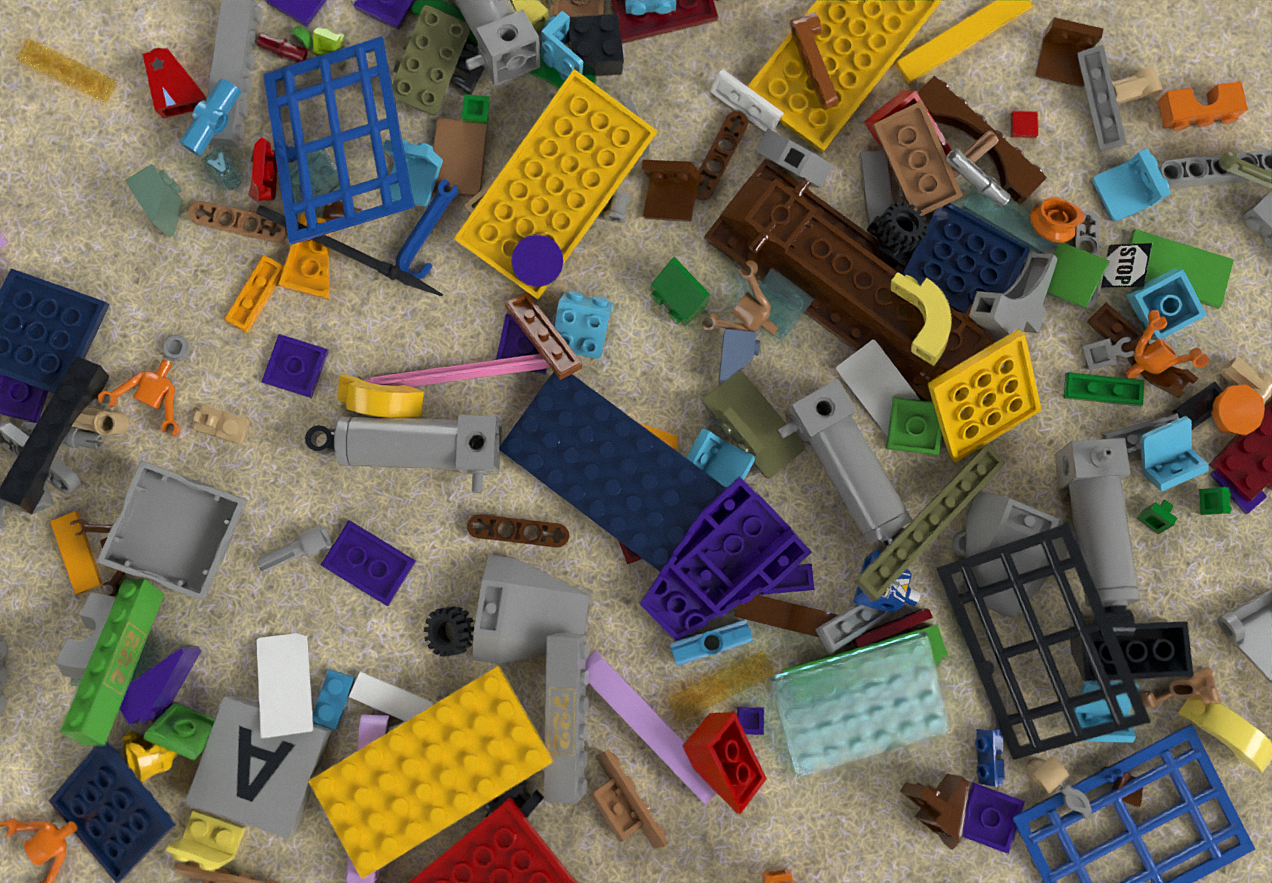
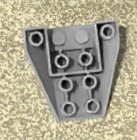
[964,491,1075,618]
[472,554,590,664]

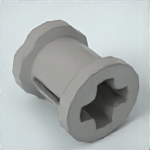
[603,191,631,223]

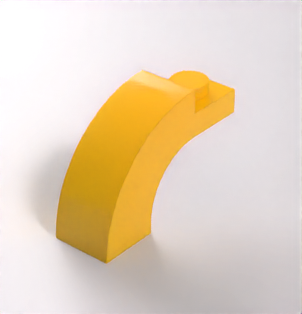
[337,374,424,418]

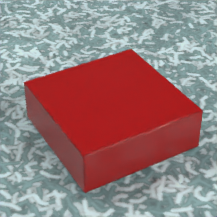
[1011,111,1038,138]

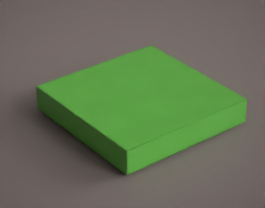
[1047,243,1110,309]
[886,397,942,455]
[144,702,215,760]

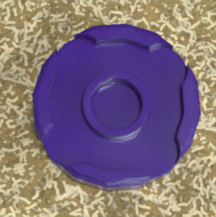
[512,234,564,287]

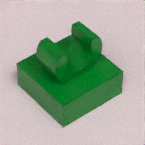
[461,94,490,124]
[1199,487,1232,515]
[1137,499,1178,534]

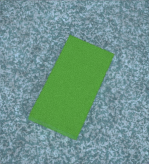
[1129,229,1234,309]

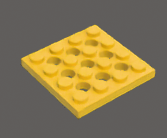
[928,329,1042,463]

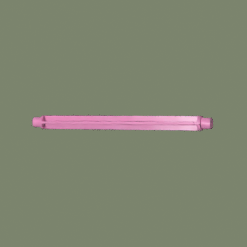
[363,354,551,387]

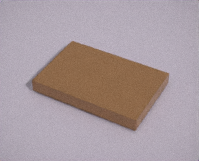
[433,118,488,197]

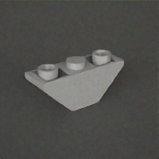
[756,129,834,188]

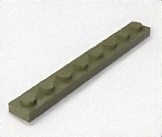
[854,444,1005,602]

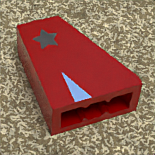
[142,48,207,119]

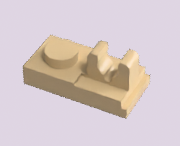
[193,405,251,445]

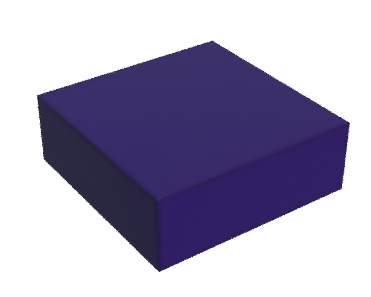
[737,706,764,735]

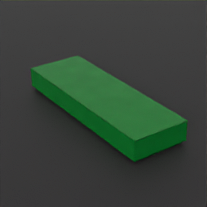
[1063,372,1144,407]

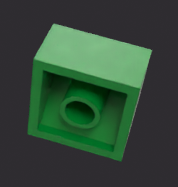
[650,256,710,326]

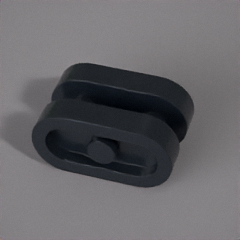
[484,779,544,818]

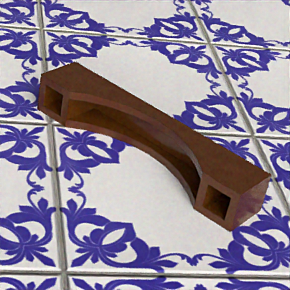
[917,76,1047,206]

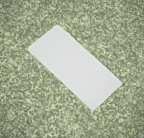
[836,340,920,436]
[257,633,313,738]

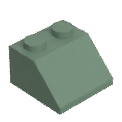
[125,164,183,237]

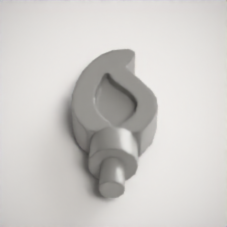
[1059,782,1091,820]

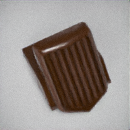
[900,774,969,850]

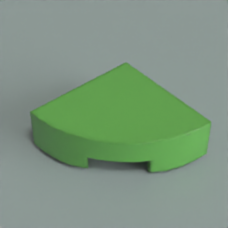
[290,26,313,50]

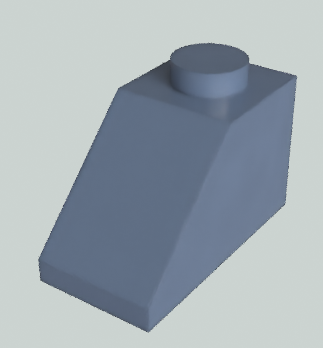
[718,329,760,384]

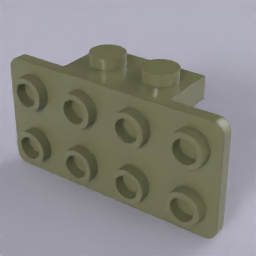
[392,5,470,116]
[703,371,805,479]

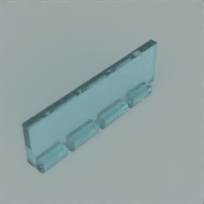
[962,186,1060,254]

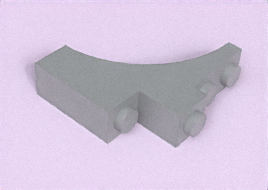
[969,253,1058,342]

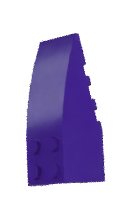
[640,476,812,641]

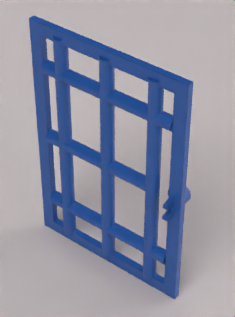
[263,36,415,245]
[1011,724,1256,883]

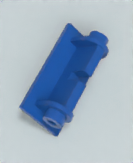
[975,729,1005,787]

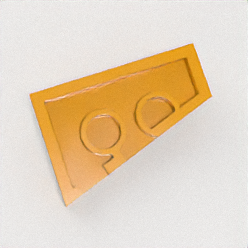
[278,213,330,301]

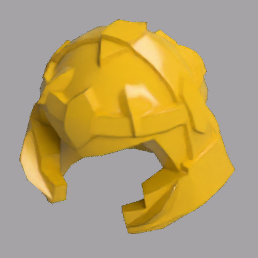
[122,731,177,782]

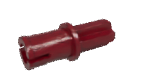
[256,33,308,62]

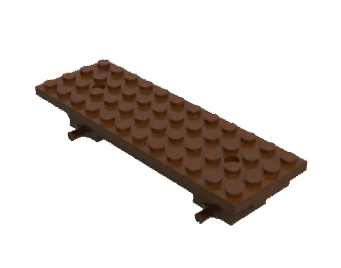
[704,158,995,401]

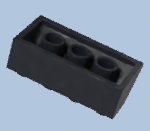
[1069,621,1194,681]

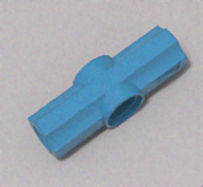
[179,78,242,156]
[670,619,753,666]

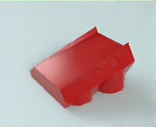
[248,137,278,203]

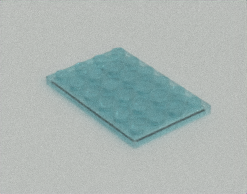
[769,631,950,778]

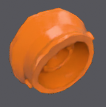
[1029,197,1085,243]
[1211,384,1265,435]

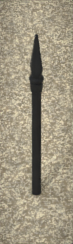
[257,205,443,296]

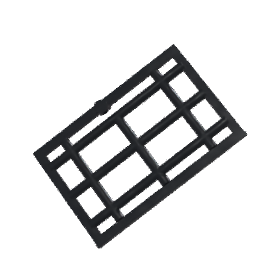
[936,522,1151,760]

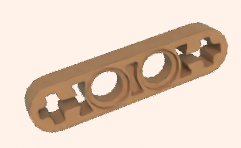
[188,201,287,243]

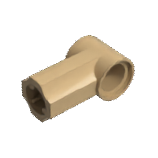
[1113,67,1163,104]
[1220,356,1272,403]
[72,406,129,435]
[1026,756,1069,794]

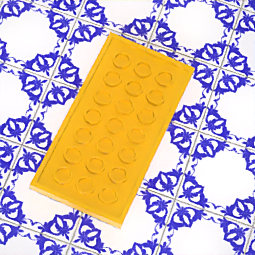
[747,0,942,154]
[454,69,658,300]
[308,666,554,879]

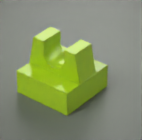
[313,27,344,56]

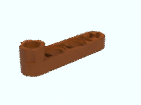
[790,12,838,110]

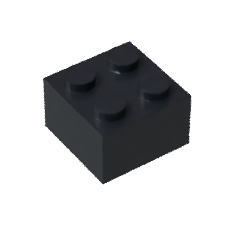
[568,14,624,77]

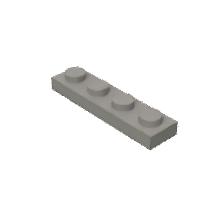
[1077,45,1127,152]

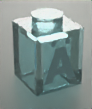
[201,146,246,192]

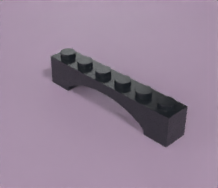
[0,356,109,515]

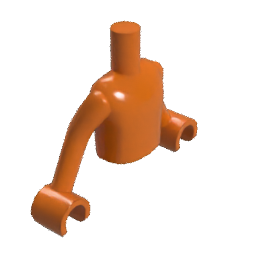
[1125,310,1209,379]
[98,359,180,437]
[0,818,77,883]

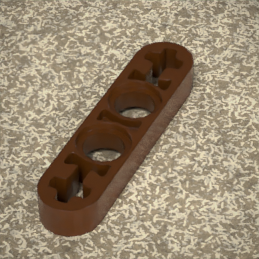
[696,111,748,201]
[467,514,570,548]

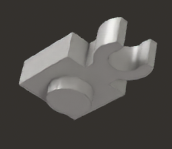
[1083,337,1135,370]

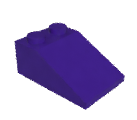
[119,646,201,725]

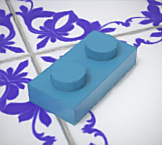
[312,669,355,730]

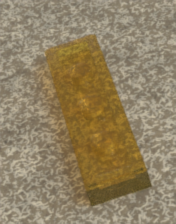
[16,38,118,104]
[668,650,775,722]

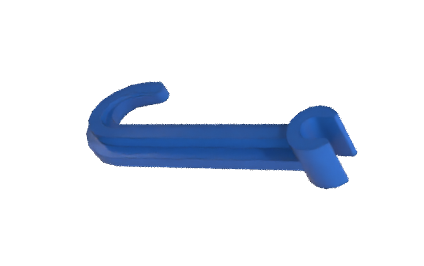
[396,179,460,280]

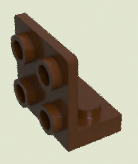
[1035,17,1104,87]
[641,160,700,222]

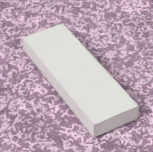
[710,69,783,132]
[349,671,434,721]

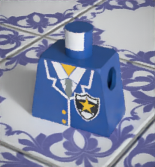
[853,550,921,612]

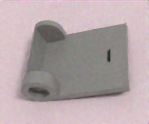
[1218,589,1272,684]

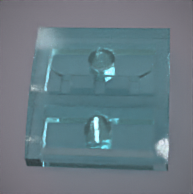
[290,149,350,212]

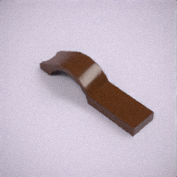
[1087,303,1199,398]
[734,595,851,646]

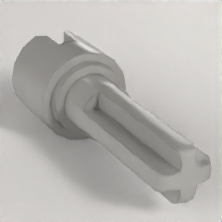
[257,524,332,572]

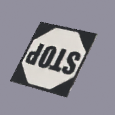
[1101,243,1152,288]

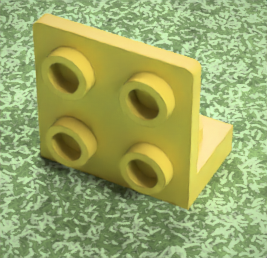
[165,810,246,871]

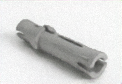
[946,148,1010,208]
[21,420,104,450]

